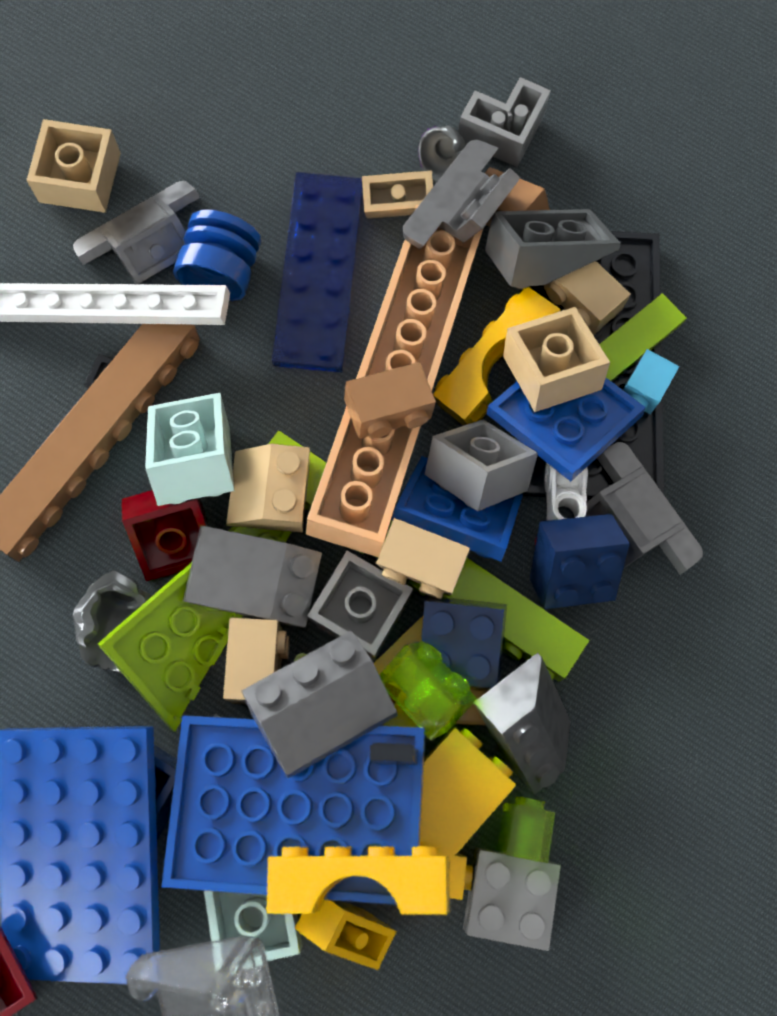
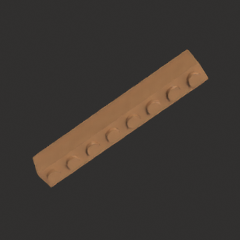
[0,324,200,562]

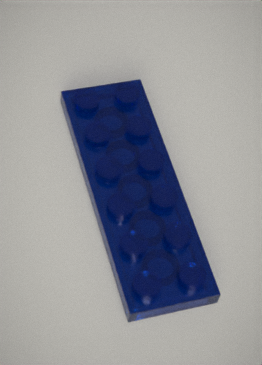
[272,172,363,373]

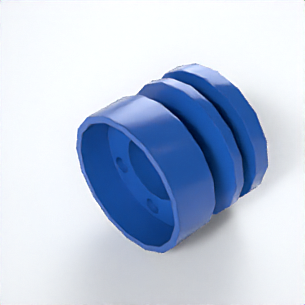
[173,210,261,301]

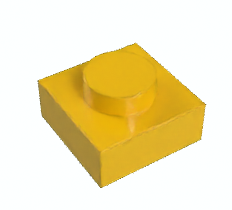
[449,854,473,900]

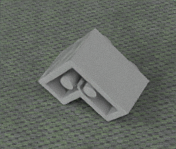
[458,77,551,167]

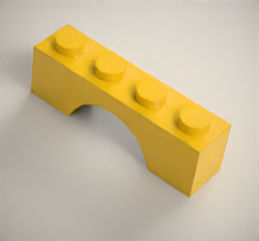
[433,287,561,426]
[267,847,450,914]

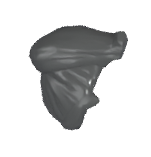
[418,125,467,184]

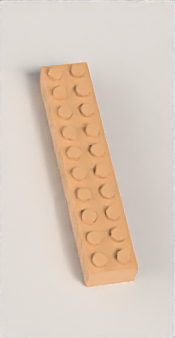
[306,205,484,557]

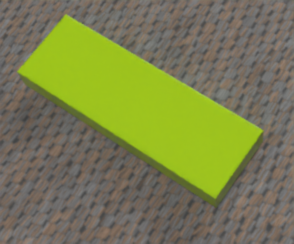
[599,293,687,382]

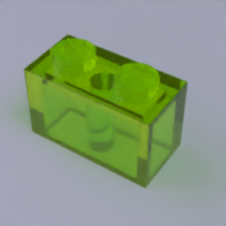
[379,640,477,740]
[497,797,555,863]

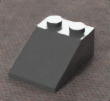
[485,209,621,289]

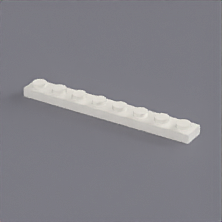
[0,283,230,325]

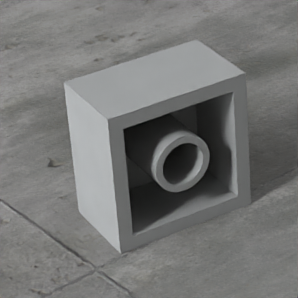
[425,419,538,511]
[307,551,413,660]
[463,847,561,951]

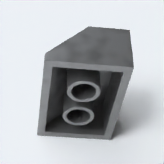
[242,630,398,779]
[474,653,571,795]

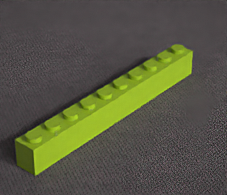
[268,430,590,682]

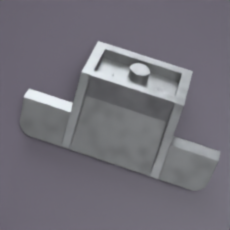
[403,140,520,249]
[73,181,200,285]
[584,442,703,575]

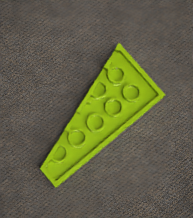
[97,526,291,732]

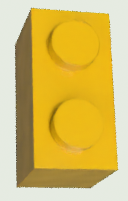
[294,899,397,970]

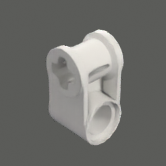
[545,463,588,521]

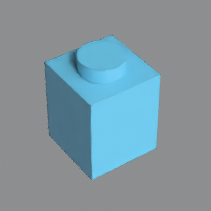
[623,349,680,414]

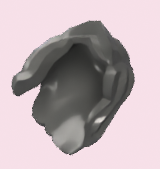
[73,570,151,674]

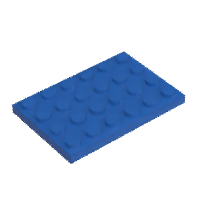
[162,716,426,905]
[0,726,161,985]

